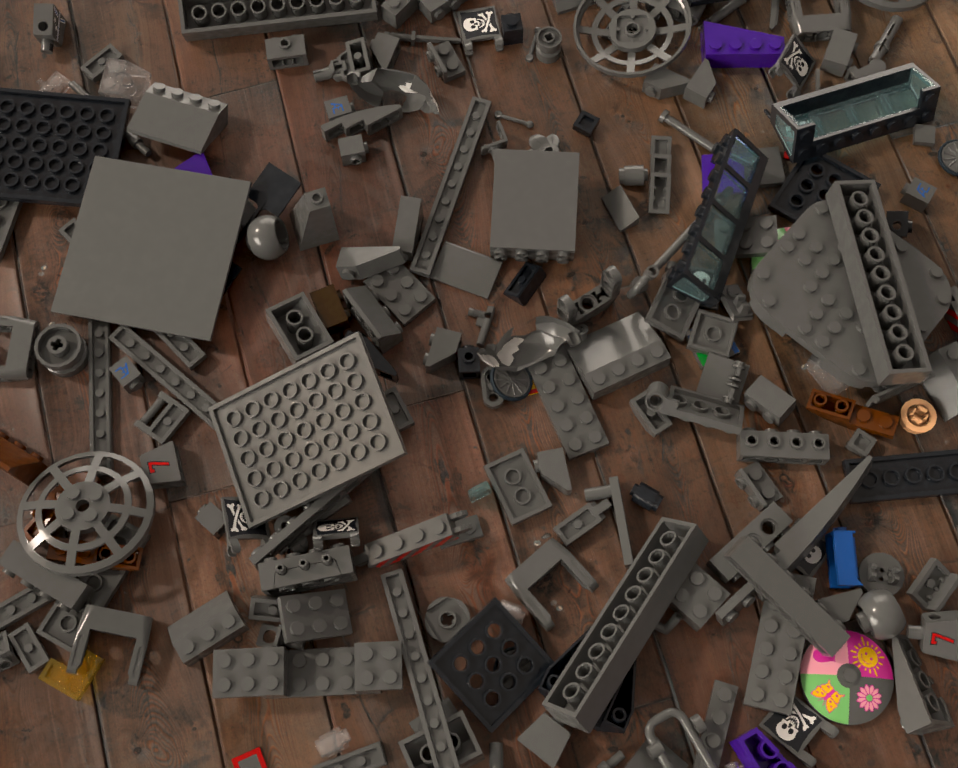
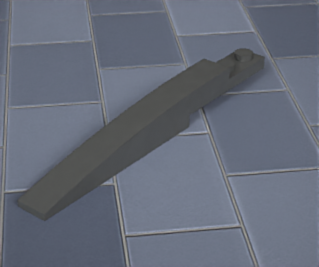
[715,455,873,627]

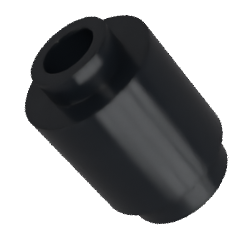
[629,482,664,512]

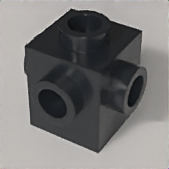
[886,211,913,239]

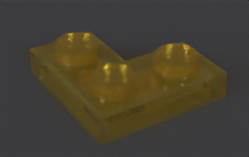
[38,649,105,701]

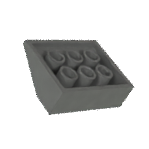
[127,82,228,154]
[564,311,671,401]

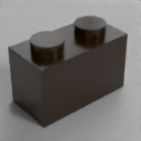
[309,284,352,336]

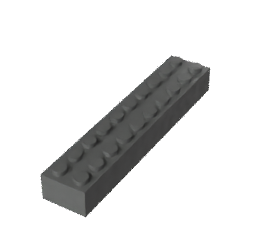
[178,0,378,42]
[825,180,932,386]
[542,517,709,734]

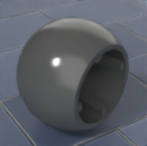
[245,215,289,260]
[855,589,906,640]

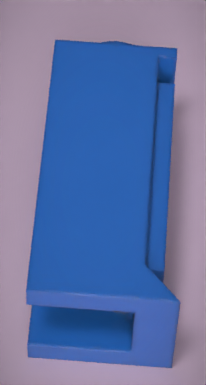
[825,527,864,589]

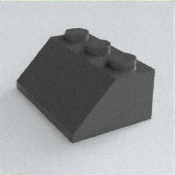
[342,286,403,354]
[265,292,334,364]
[922,341,958,422]
[167,590,249,667]
[398,710,485,768]

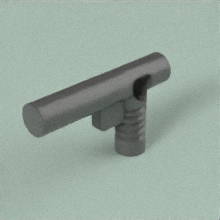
[468,306,496,347]

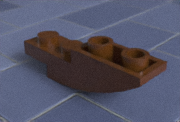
[806,388,900,439]
[24,472,102,547]
[46,536,143,571]

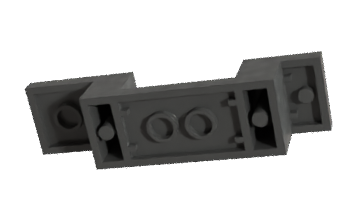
[212,641,403,699]

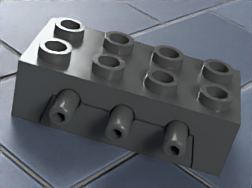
[258,543,358,597]

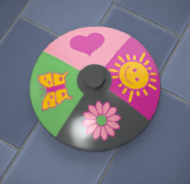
[798,630,894,726]

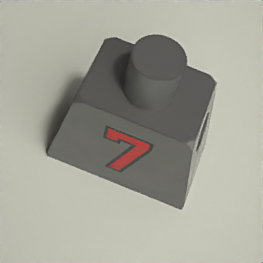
[130,441,186,490]
[906,610,958,661]

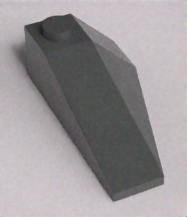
[892,634,955,735]

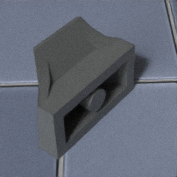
[629,389,673,438]

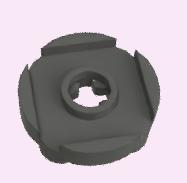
[425,597,470,644]

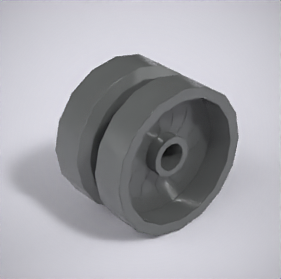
[34,324,89,377]

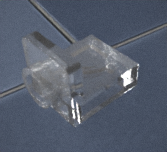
[36,71,71,93]

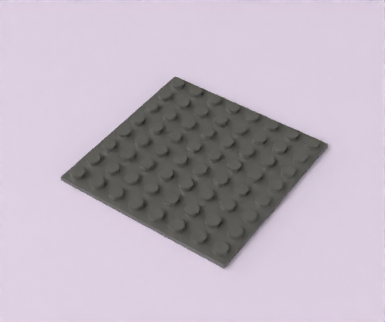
[51,156,252,342]

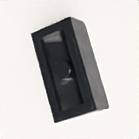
[503,262,547,306]

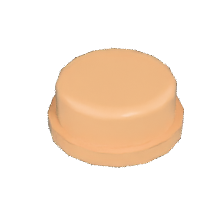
[899,398,937,434]

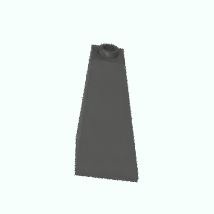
[289,187,340,251]

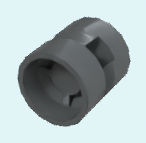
[536,26,562,64]

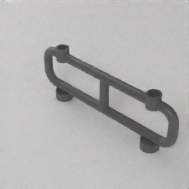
[626,186,733,299]
[645,707,718,768]

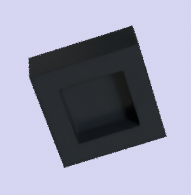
[572,110,600,138]

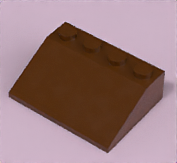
[0,431,48,486]

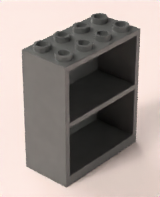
[490,149,580,264]

